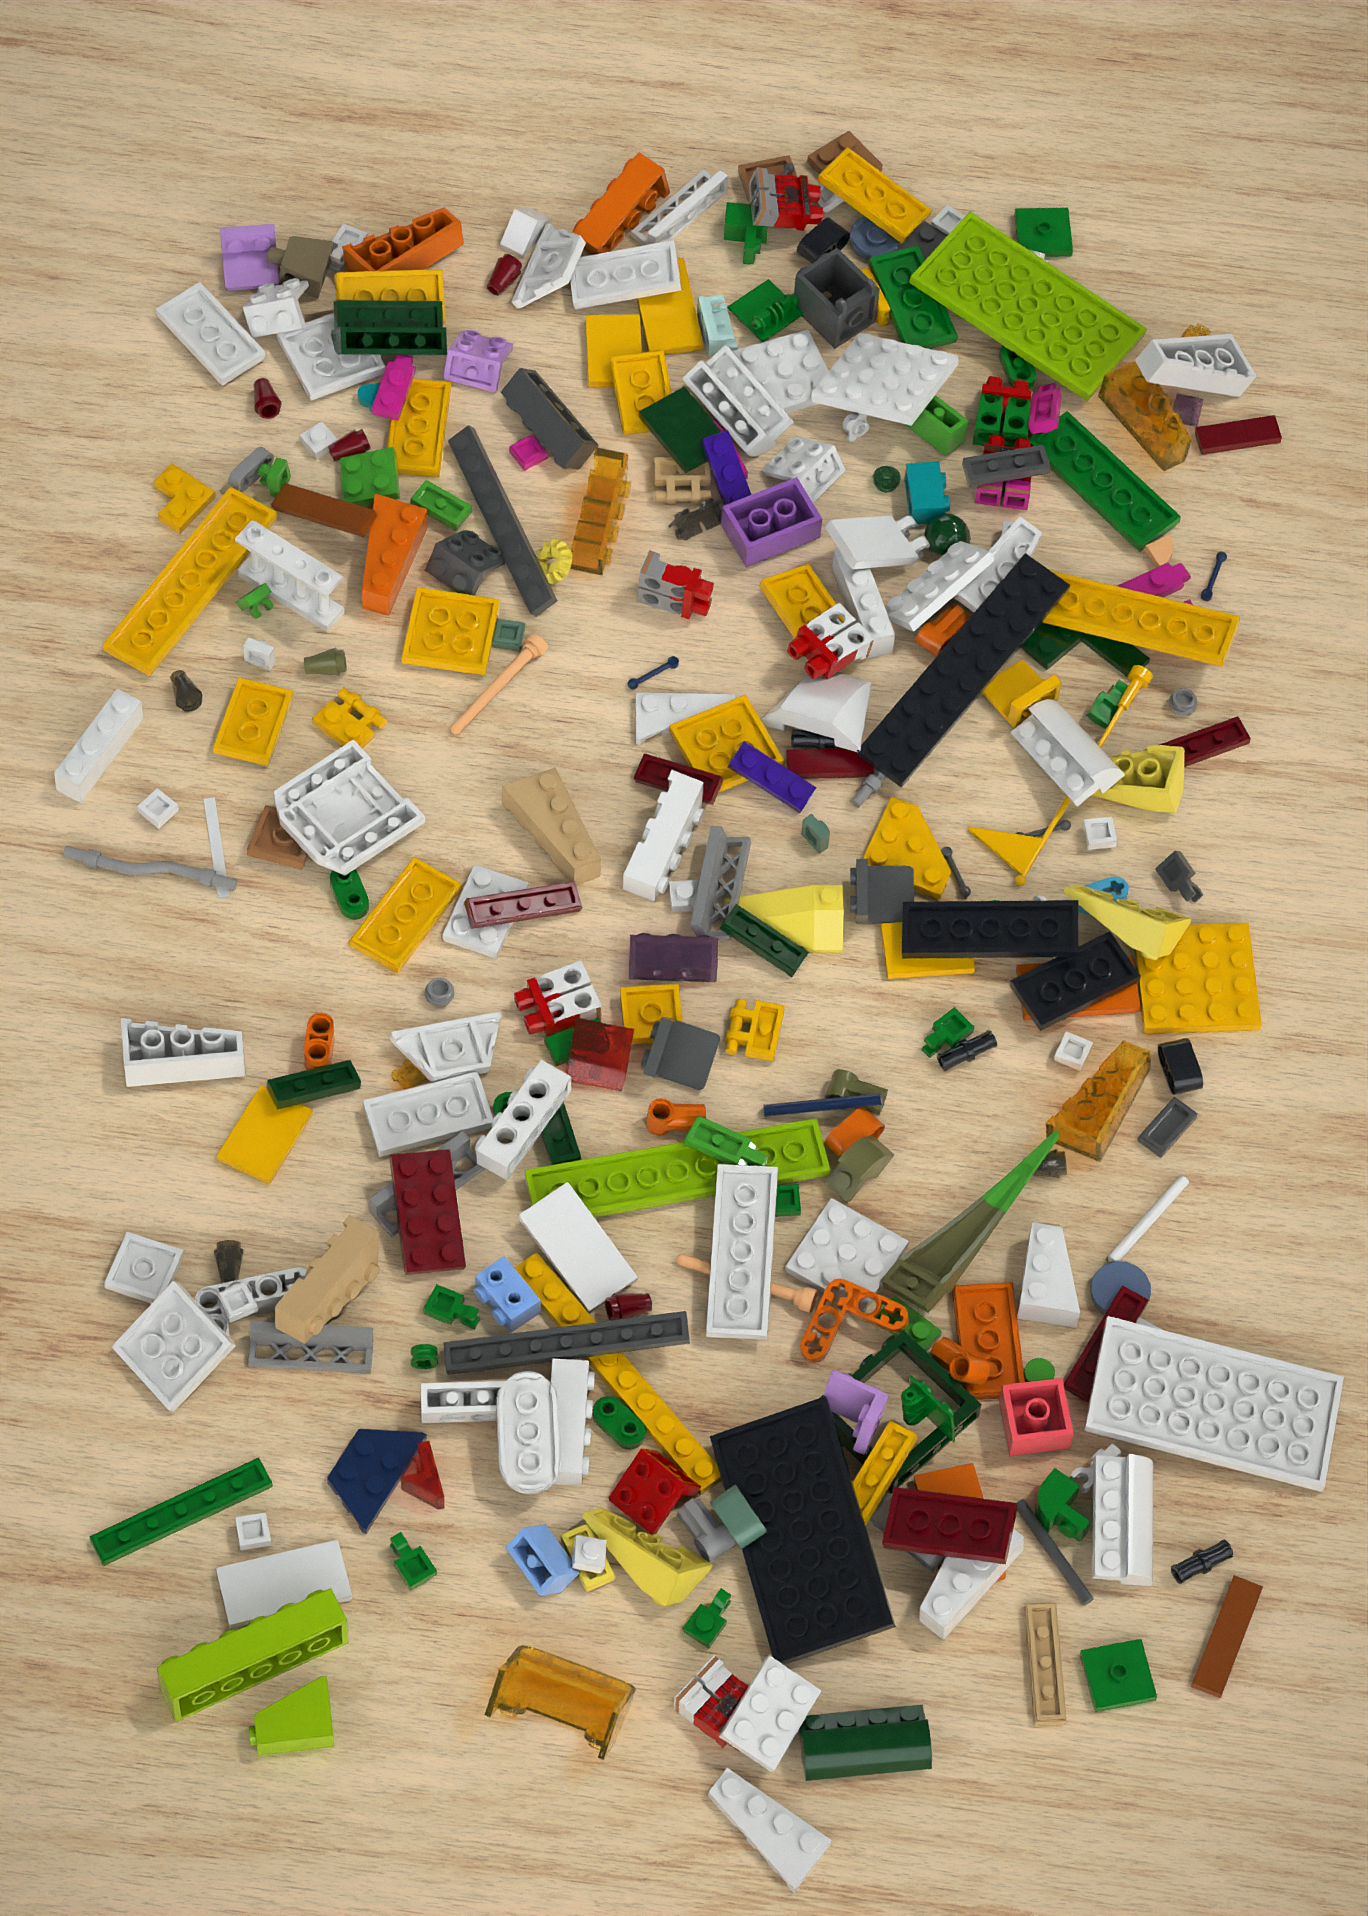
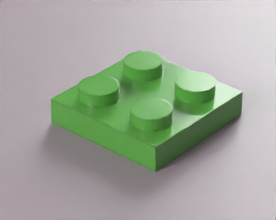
[340,447,400,506]

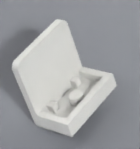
[243,278,309,338]

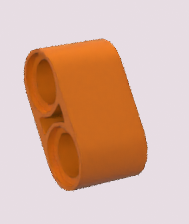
[304,1012,335,1070]
[824,1107,885,1158]

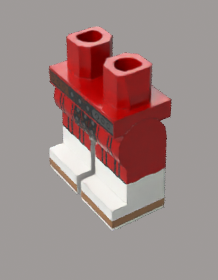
[787,603,875,679]
[514,960,602,1037]
[674,1655,748,1751]

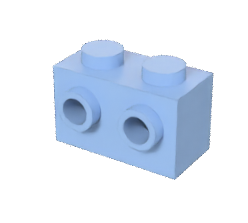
[474,1256,541,1333]
[505,1524,580,1596]

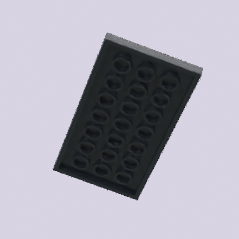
[710,1396,896,1665]

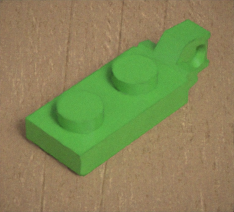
[684,1116,768,1166]

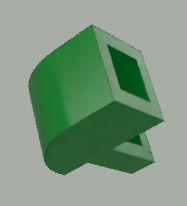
[724,202,768,265]
[1035,1468,1091,1542]

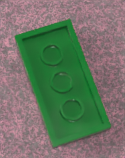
[867,245,958,349]

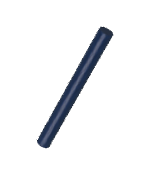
[764,1093,883,1117]

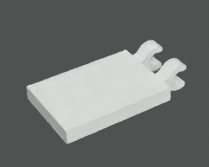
[825,515,930,569]

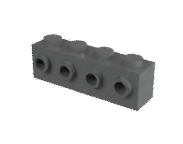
[500,368,599,470]

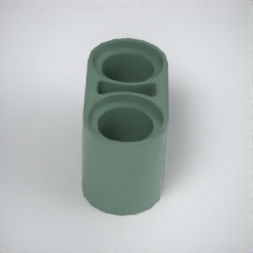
[710,1485,768,1549]

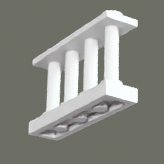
[235,520,344,633]

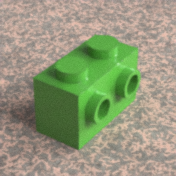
[905,395,969,456]

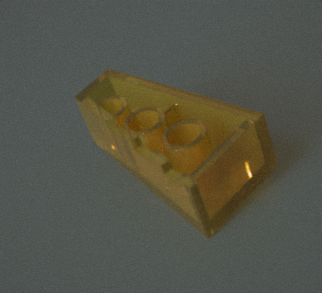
[1098,361,1192,472]
[570,447,632,575]
[1046,1040,1151,1162]

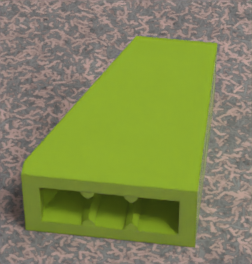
[249,1676,334,1756]

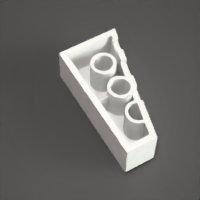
[1135,334,1257,397]
[623,770,705,902]
[121,1018,246,1087]
[919,1529,1024,1640]

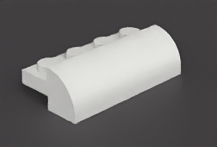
[682,344,794,457]
[1010,699,1125,807]
[1092,1454,1153,1586]

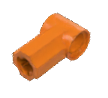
[915,605,970,657]
[645,1098,706,1136]
[930,1337,990,1385]

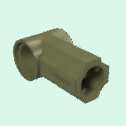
[824,1069,888,1115]

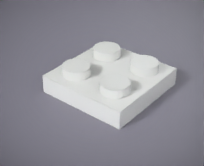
[104,1232,184,1304]

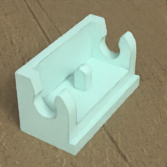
[697,295,738,356]

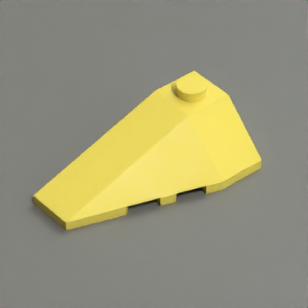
[1092,745,1185,813]
[1063,884,1191,960]
[725,885,844,953]
[582,1508,713,1606]

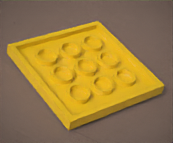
[1134,923,1262,1034]

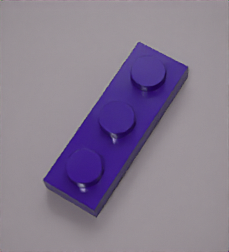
[701,430,751,505]
[728,741,817,813]

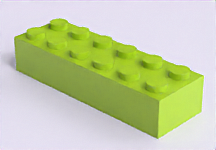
[157,1588,349,1722]

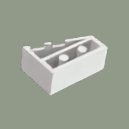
[1017,1222,1080,1328]

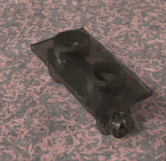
[668,498,724,541]

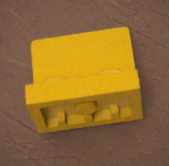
[982,660,1061,729]

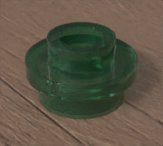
[873,466,901,493]

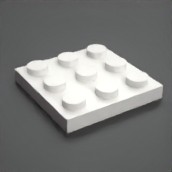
[277,313,386,401]
[733,329,828,413]
[785,1198,909,1313]
[112,1281,236,1412]

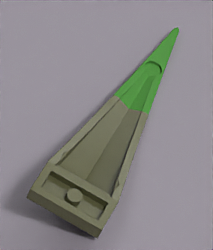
[880,1130,1060,1313]

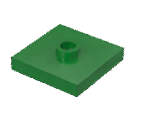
[1014,207,1073,257]
[1080,1639,1157,1712]

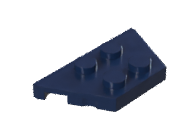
[327,1429,427,1534]

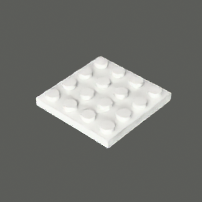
[811,333,959,426]

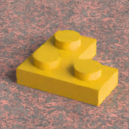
[154,463,216,534]

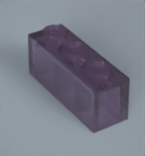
[629,933,718,982]

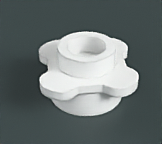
[843,412,869,442]

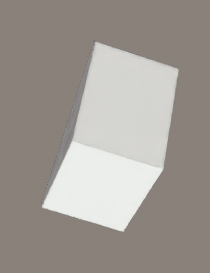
[500,207,551,258]

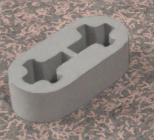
[228,447,274,492]

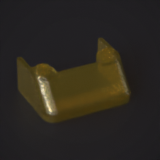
[485,1645,636,1760]

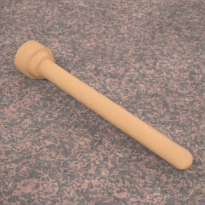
[450,633,548,735]
[676,1254,818,1313]

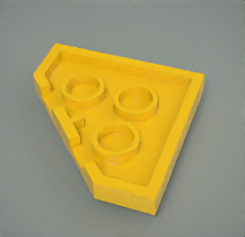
[863,796,951,900]

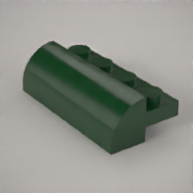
[332,300,447,356]
[798,1704,932,1781]

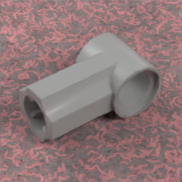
[677,1498,735,1562]

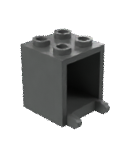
[794,248,880,349]

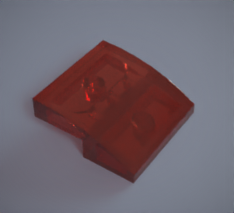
[565,1018,634,1092]

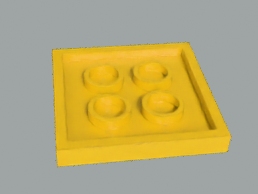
[402,587,500,676]
[669,694,784,793]

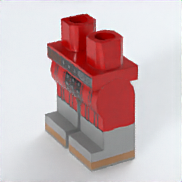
[748,167,824,231]
[637,550,714,619]

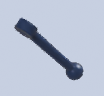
[1201,551,1227,601]
[628,656,679,689]

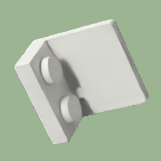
[762,437,846,503]

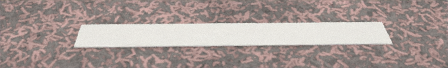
[203,797,229,898]

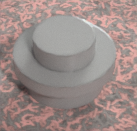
[1169,688,1197,716]
[425,978,454,1006]

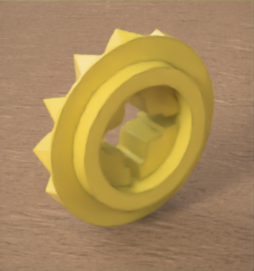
[537,539,572,584]

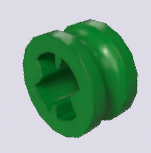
[411,1344,438,1369]

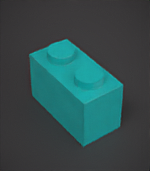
[904,462,950,525]

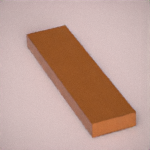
[271,483,377,538]
[1191,1575,1263,1699]

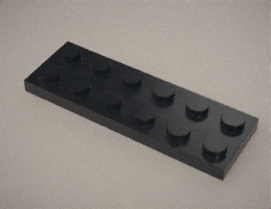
[902,900,1079,959]

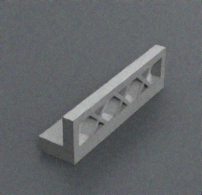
[690,826,751,940]
[369,1131,485,1237]
[248,1321,374,1374]

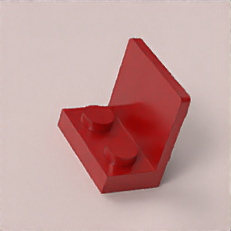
[609,1448,702,1534]

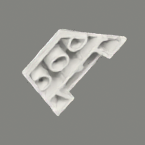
[760,672,872,752]

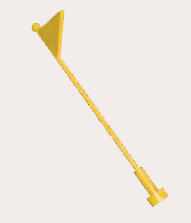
[968,665,1153,886]

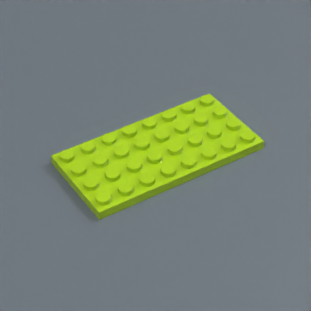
[909,211,1147,402]

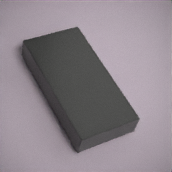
[1138,1097,1198,1158]

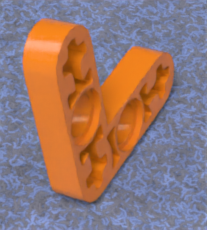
[800,1279,909,1363]

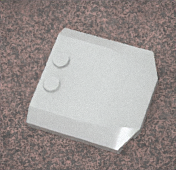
[274,739,425,875]

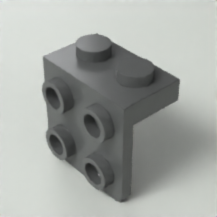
[425,530,506,595]
[850,859,914,924]
[641,1017,720,1090]

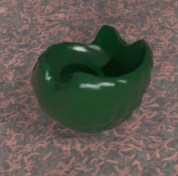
[924,513,971,555]

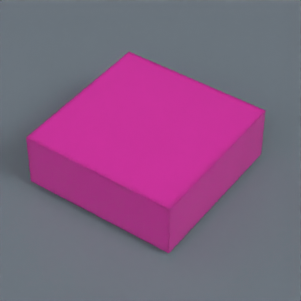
[509,434,548,471]

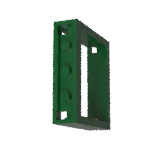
[820,1330,982,1493]

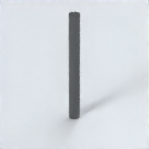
[1017,1499,1094,1606]

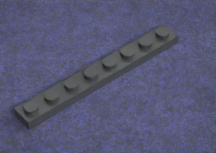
[448,425,558,617]
[443,1311,690,1375]

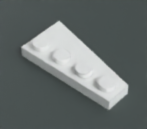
[953,517,1042,612]
[708,1768,831,1893]

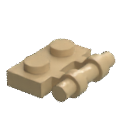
[654,457,711,504]

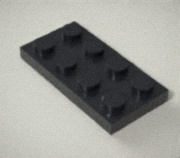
[1009,931,1141,1031]

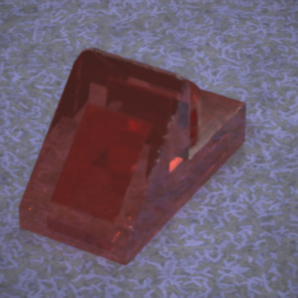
[401,1441,445,1510]

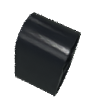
[797,217,850,264]
[1158,1038,1203,1095]

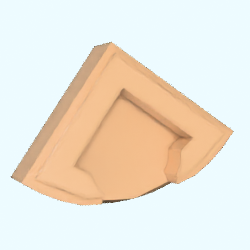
[1145,535,1173,568]

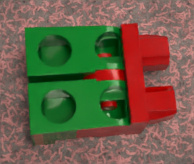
[972,376,1032,447]

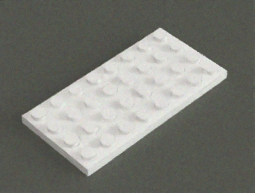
[1083,1316,1344,1492]

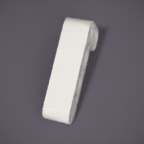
[195,1267,307,1338]

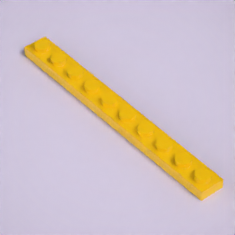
[514,1252,722,1496]

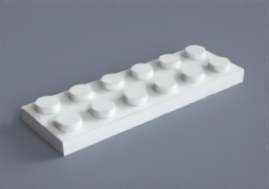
[706,1164,778,1340]

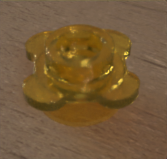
[391,1059,427,1090]

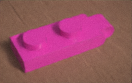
[372,355,416,421]
[1029,383,1062,434]
[1117,563,1191,598]

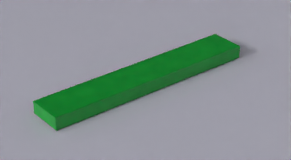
[89,1457,273,1566]

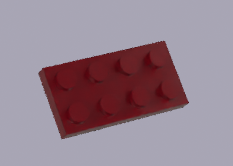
[389,1149,466,1275]
[882,1487,1018,1565]

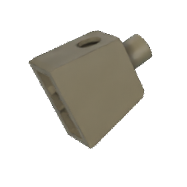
[266,236,334,298]

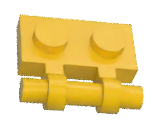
[312,687,387,749]
[724,999,785,1062]

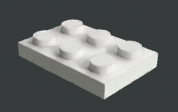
[442,864,529,959]
[718,1655,821,1772]

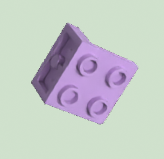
[220,224,280,291]
[443,330,513,393]
[823,1370,889,1455]

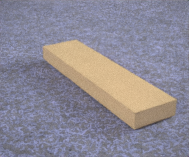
[1024,1603,1067,1726]

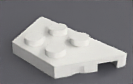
[511,223,586,309]
[390,1011,501,1083]

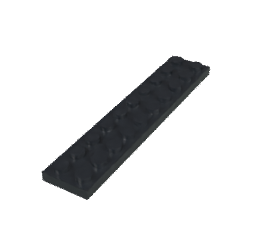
[856,553,1070,788]

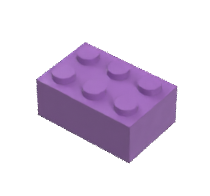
[721,477,822,567]

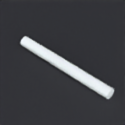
[1107,1175,1189,1263]

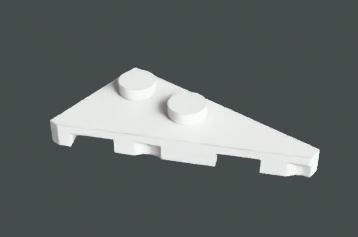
[636,692,735,745]

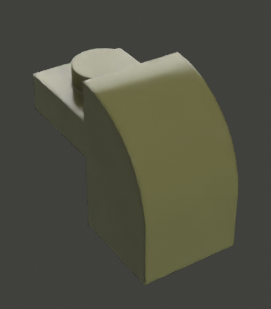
[825,1136,894,1202]

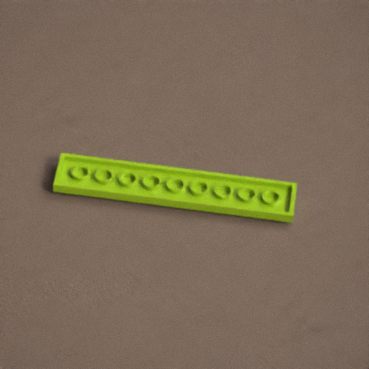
[525,1118,830,1218]

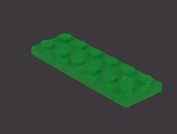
[1029,411,1181,552]

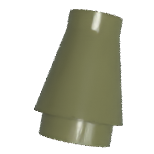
[304,647,347,676]

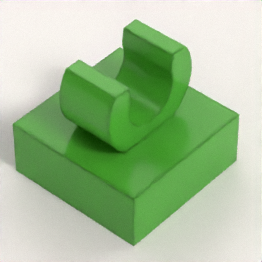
[257,457,291,497]
[236,583,273,619]

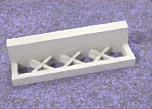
[631,170,728,245]

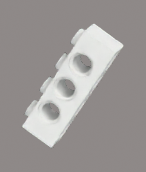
[475,1060,571,1180]
[420,1381,506,1423]

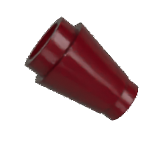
[486,254,522,296]
[253,378,282,419]
[328,429,371,462]
[605,1293,652,1321]

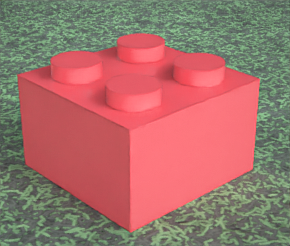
[999,1378,1073,1456]

